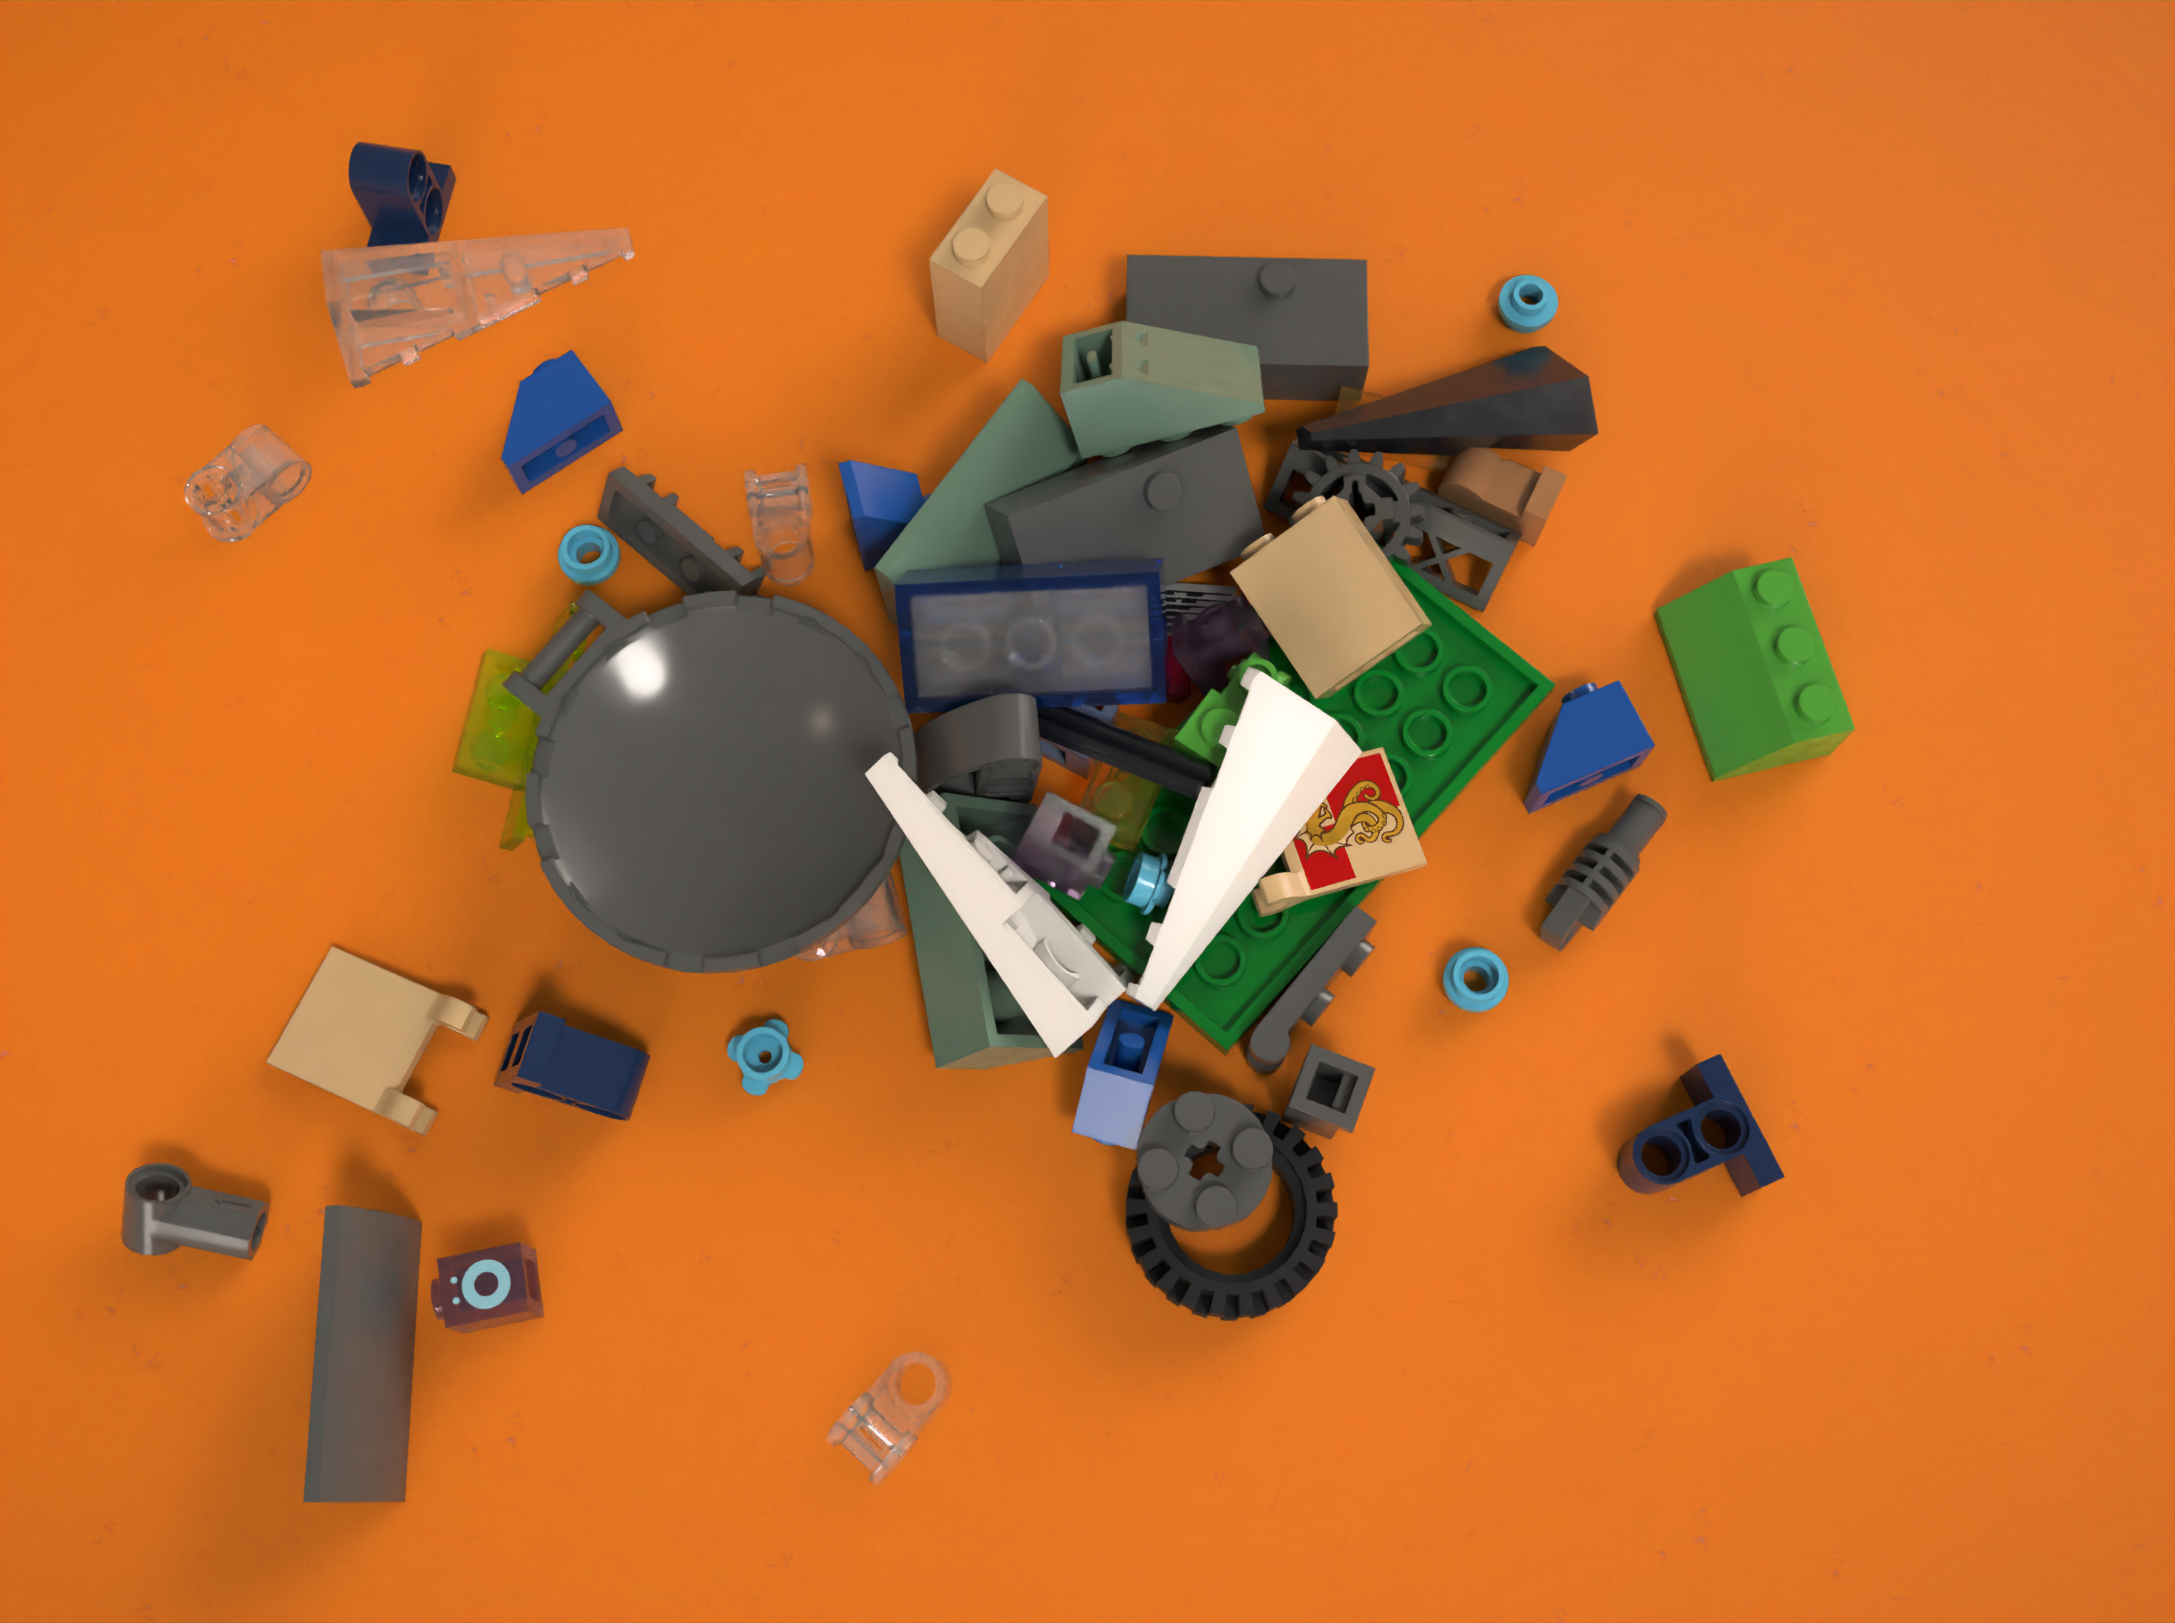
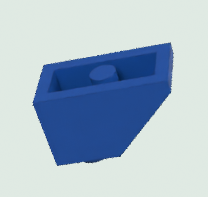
[501,350,623,494]
[838,460,931,571]
[1523,680,1655,814]
[1072,999,1174,1150]

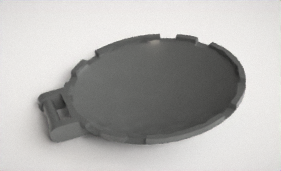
[501,589,918,974]

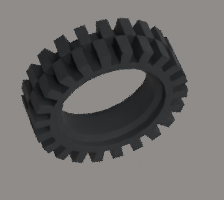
[1125,1103,1338,1321]

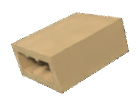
[929,168,1049,363]
[1230,495,1432,699]

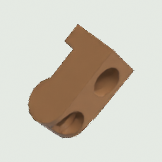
[1438,447,1567,547]

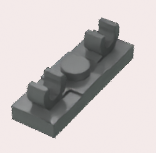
[597,466,767,596]

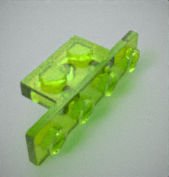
[451,601,587,851]

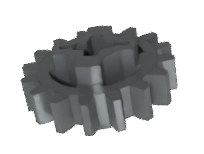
[1289,449,1426,567]

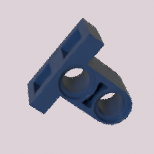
[348,142,456,277]
[493,1011,650,1121]
[1617,1054,1785,1197]

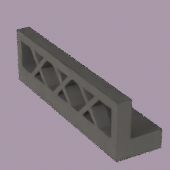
[1263,438,1522,612]

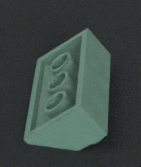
[874,379,1087,638]
[899,793,1084,1069]

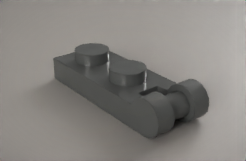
[1246,906,1377,1075]

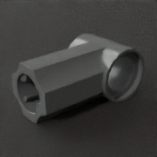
[121,1163,270,1260]

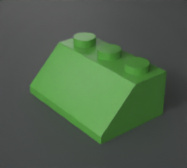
[1654,557,1855,782]

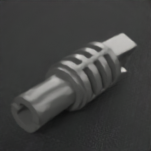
[1540,794,1667,952]

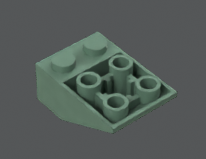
[1060,321,1265,459]

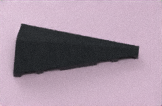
[1296,346,1599,456]

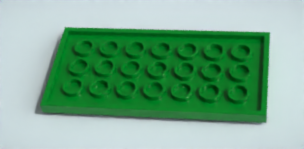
[1033,542,1556,1056]

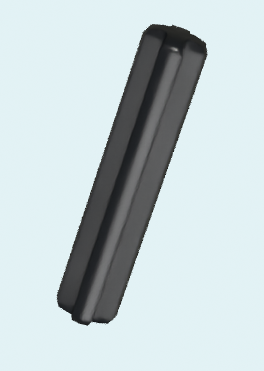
[1037,700,1215,800]

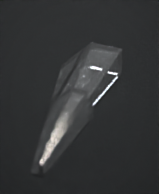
[321,227,635,388]

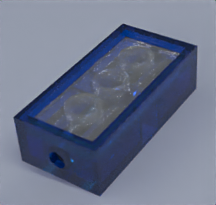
[894,558,1170,714]

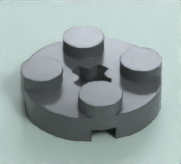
[1136,1091,1273,1232]

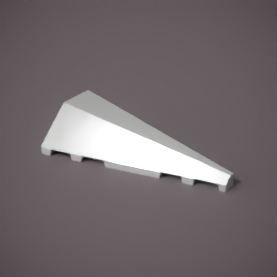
[1125,667,1362,1011]

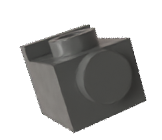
[1281,1044,1376,1140]

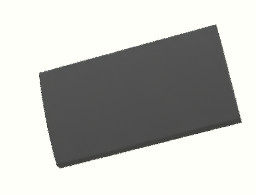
[303,1205,422,1503]

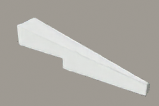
[865,752,1136,1058]

